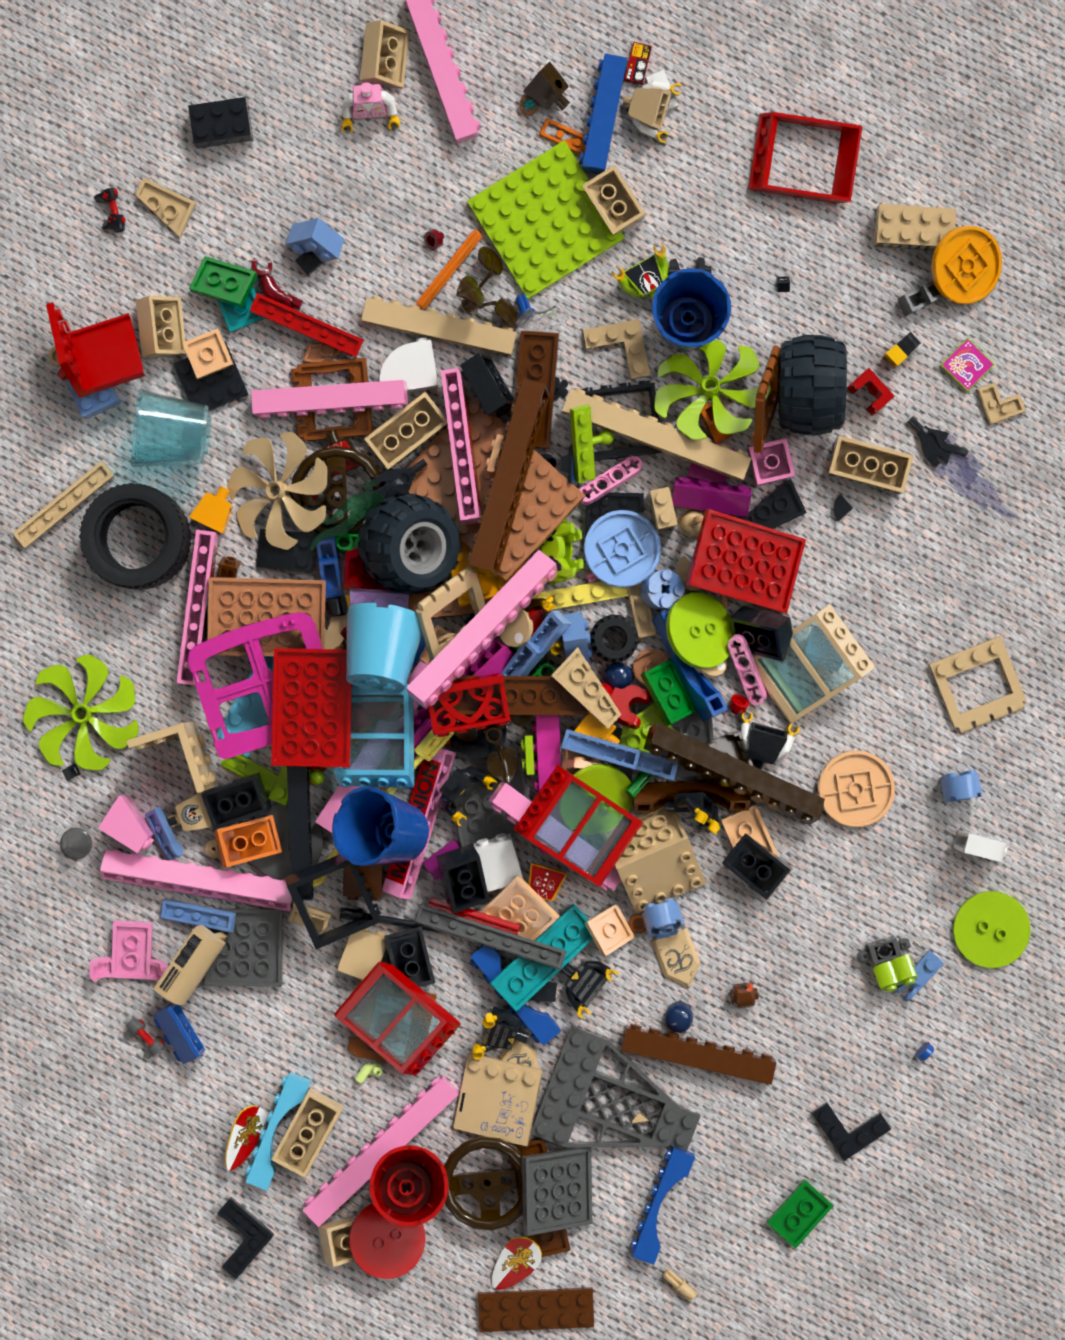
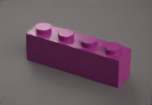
[672,476,751,517]

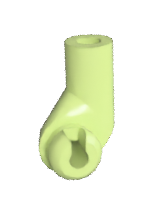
[355,1063,383,1084]

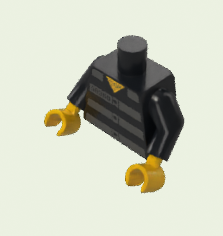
[439,766,497,826]
[665,792,720,834]
[561,960,620,1020]
[472,1006,529,1060]

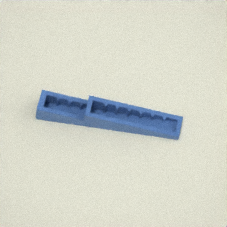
[501,611,571,676]
[561,729,679,780]

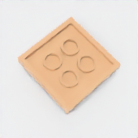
[480,875,559,940]

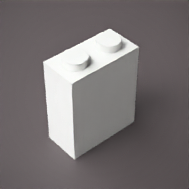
[474,833,524,892]

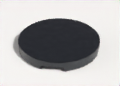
[450,715,507,760]

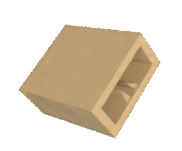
[648,487,678,531]
[337,927,387,980]

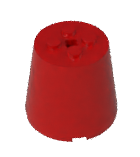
[369,1145,449,1227]

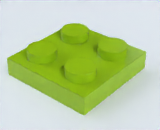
[521,735,534,775]

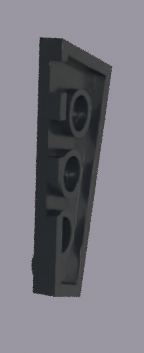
[741,478,807,529]

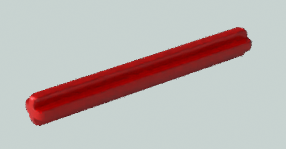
[428,897,520,935]

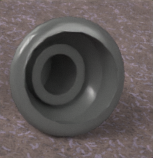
[60,828,92,860]

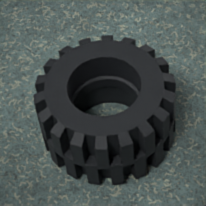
[590,614,639,663]

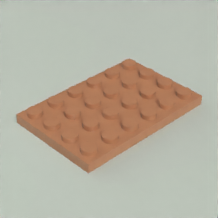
[207,577,326,656]

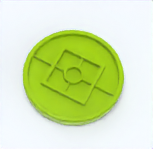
[666,593,734,669]
[558,764,633,835]
[953,891,1031,968]

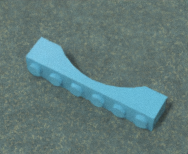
[245,1072,312,1191]

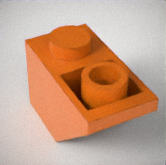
[700,401,733,444]

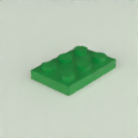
[189,256,258,308]
[640,659,697,726]
[766,1179,834,1249]

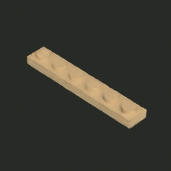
[12,460,115,549]

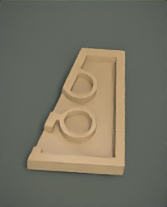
[136,177,197,238]

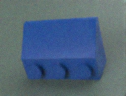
[154,1003,206,1064]

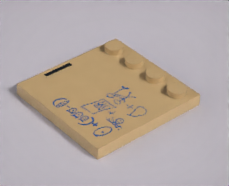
[453,1052,543,1146]

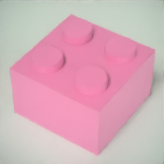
[747,438,795,487]

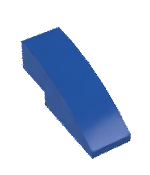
[316,536,344,598]

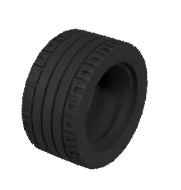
[79,483,192,590]

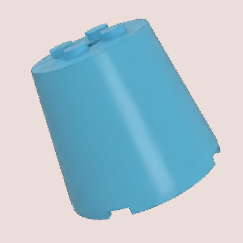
[346,603,422,693]

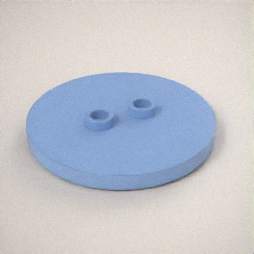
[584,510,661,588]

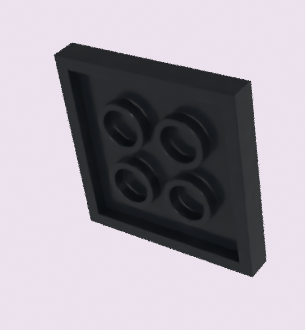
[173,341,249,417]

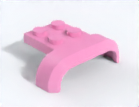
[89,920,168,982]

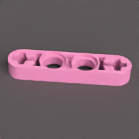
[579,456,642,505]
[728,634,767,705]

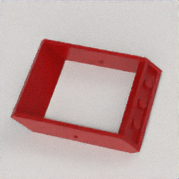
[748,112,863,204]

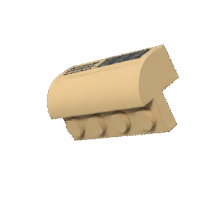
[153,925,227,1005]

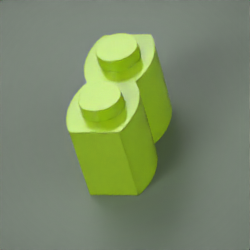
[872,954,918,993]

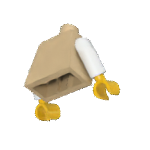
[623,81,682,143]

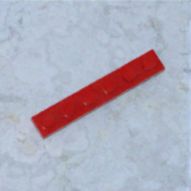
[250,293,364,358]

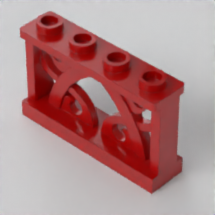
[428,673,511,737]

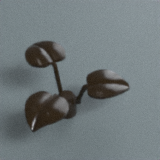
[456,246,518,330]
[447,715,534,783]

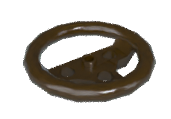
[290,446,384,538]
[444,1136,524,1231]

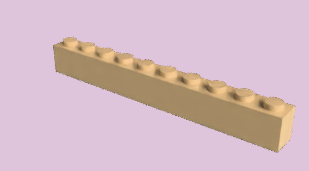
[562,388,752,482]

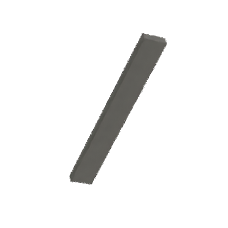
[414,904,567,971]

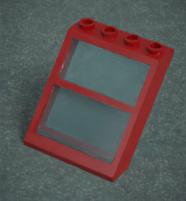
[514,764,644,887]
[334,962,461,1076]

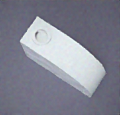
[380,337,439,393]
[953,830,1007,862]

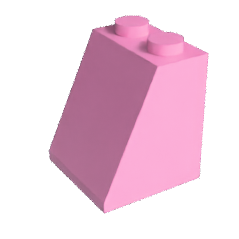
[98,793,154,853]

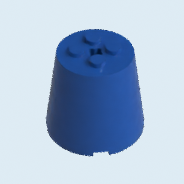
[652,268,731,351]
[332,786,429,866]

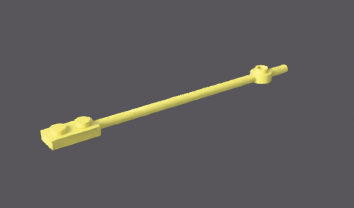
[313,721,454,887]

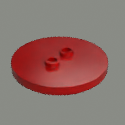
[349,1202,425,1279]

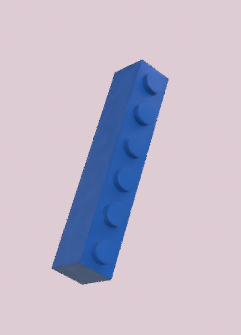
[579,53,627,174]

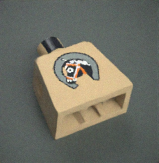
[168,791,212,832]

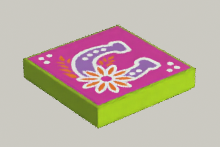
[940,338,995,392]

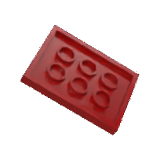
[46,302,145,398]

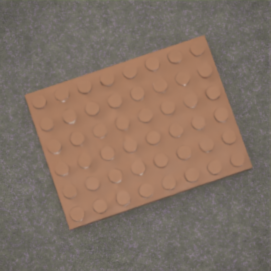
[408,396,586,582]

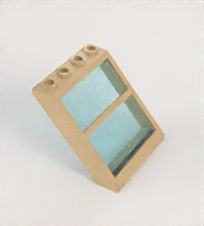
[746,604,875,724]

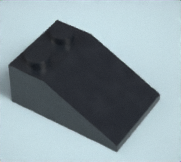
[256,529,317,573]
[722,833,793,900]
[384,927,435,994]

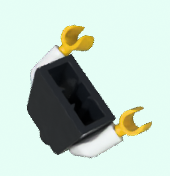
[741,712,799,770]

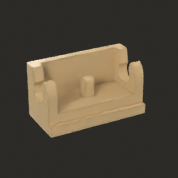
[289,903,332,933]

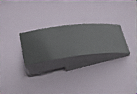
[897,281,944,316]

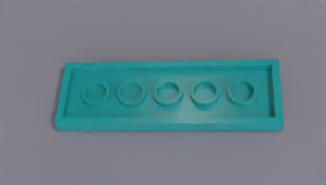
[490,904,593,1012]

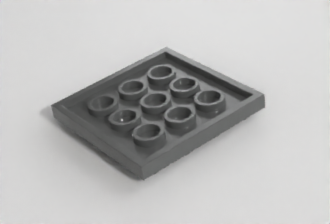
[449,756,530,847]
[205,908,283,987]
[522,1147,593,1236]

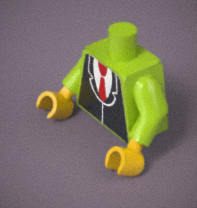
[611,243,669,301]

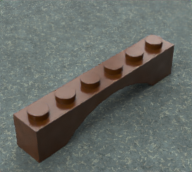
[633,781,750,813]

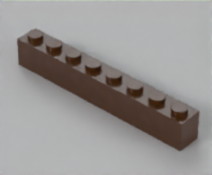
[621,1023,777,1085]

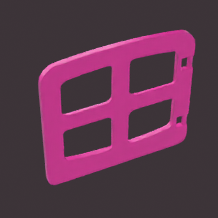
[188,612,323,759]

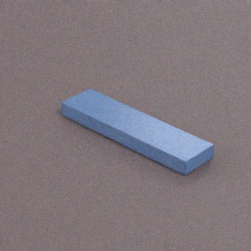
[160,899,236,933]

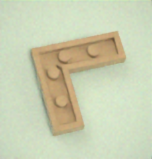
[583,319,650,380]

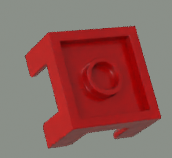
[847,368,895,416]
[343,548,389,591]

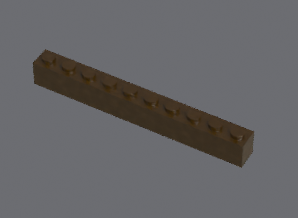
[643,722,825,824]

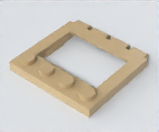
[416,566,485,662]
[929,636,1026,734]

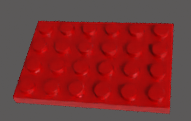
[686,509,806,613]
[271,648,352,767]

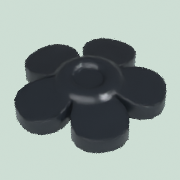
[554,377,568,399]

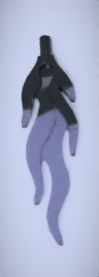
[908,416,1015,518]

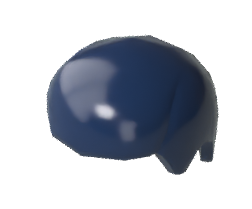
[603,662,634,690]
[664,1001,693,1033]

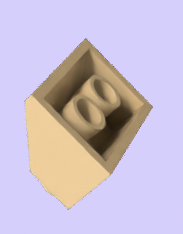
[360,20,410,88]
[582,165,645,235]
[136,296,187,358]

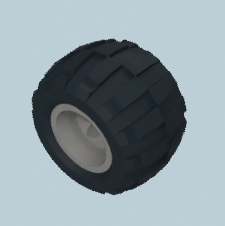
[779,335,847,435]
[357,494,462,594]

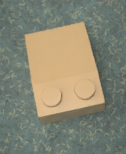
[318,1217,355,1267]

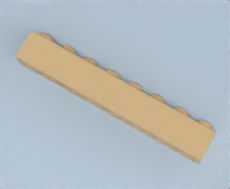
[361,296,517,357]

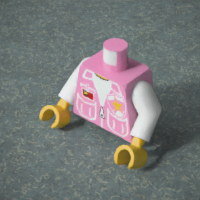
[341,82,400,133]

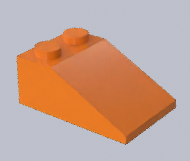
[213,815,282,868]

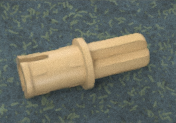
[662,1269,697,1302]

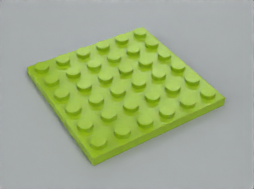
[467,140,625,299]

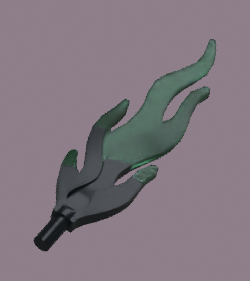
[310,459,428,551]

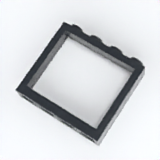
[581,380,662,461]
[285,854,381,950]

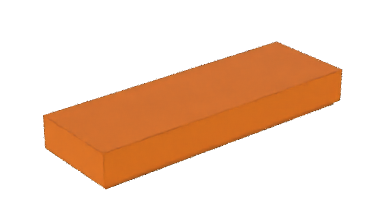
[539,118,586,155]

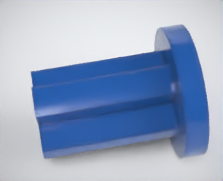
[516,294,535,319]

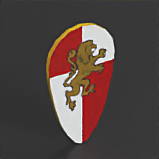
[225,1105,268,1171]
[492,1237,542,1290]

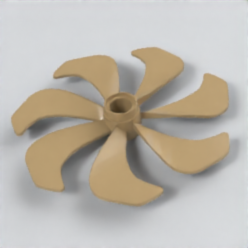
[227,432,327,550]

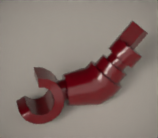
[251,258,303,311]

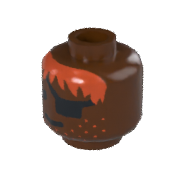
[730,982,759,1009]

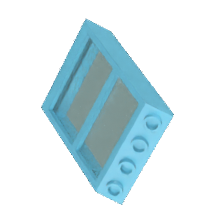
[335,684,414,788]

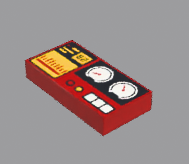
[624,42,652,85]

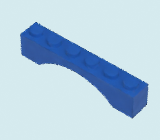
[652,609,728,722]
[470,945,561,1046]
[630,1146,695,1265]

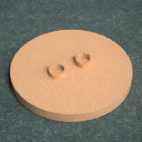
[817,750,895,827]

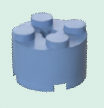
[640,569,685,610]
[940,770,983,803]
[642,898,685,939]

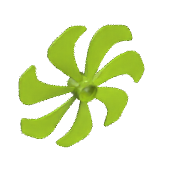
[655,340,771,440]
[23,654,139,770]

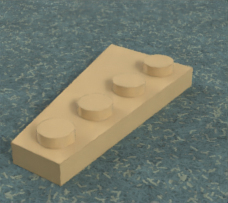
[551,647,621,729]

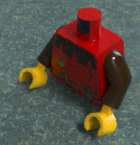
[522,596,562,655]

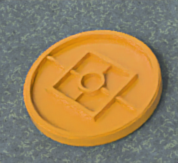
[931,226,1002,304]

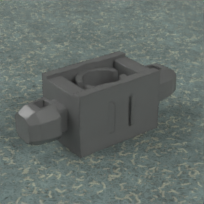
[857,936,911,965]

